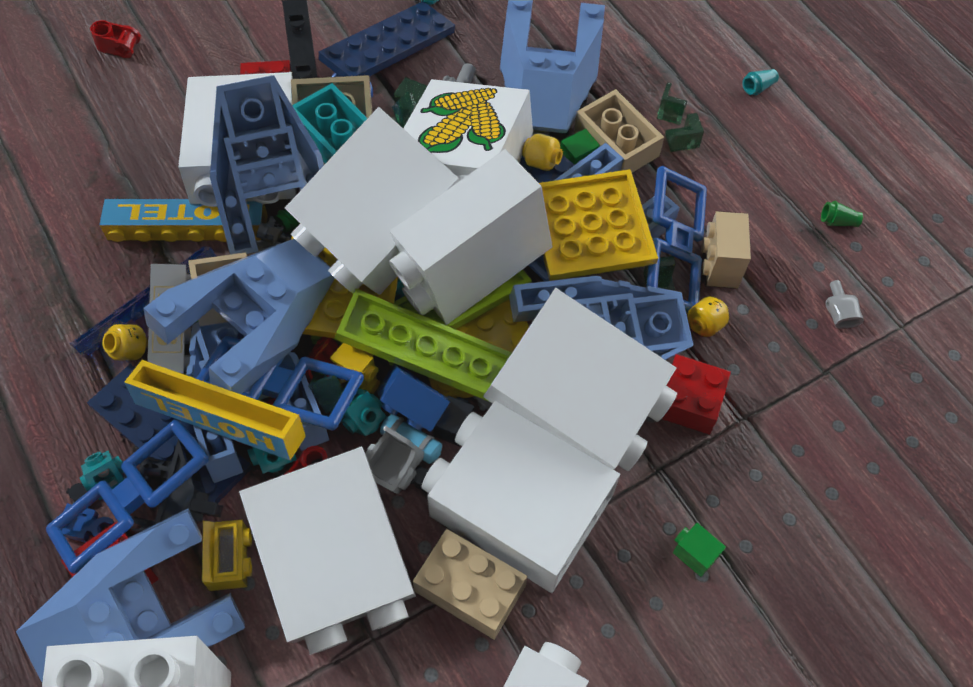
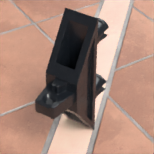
[282,0,318,79]
[126,439,224,564]

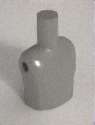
[826,280,864,328]

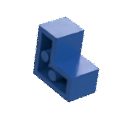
[376,363,450,432]

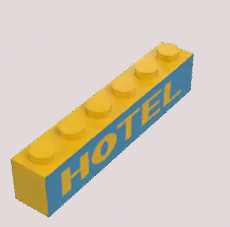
[100,199,268,242]
[124,360,306,460]

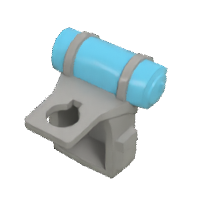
[365,414,442,494]

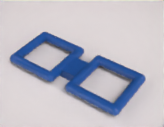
[646,166,707,313]
[196,335,364,430]
[46,420,209,574]

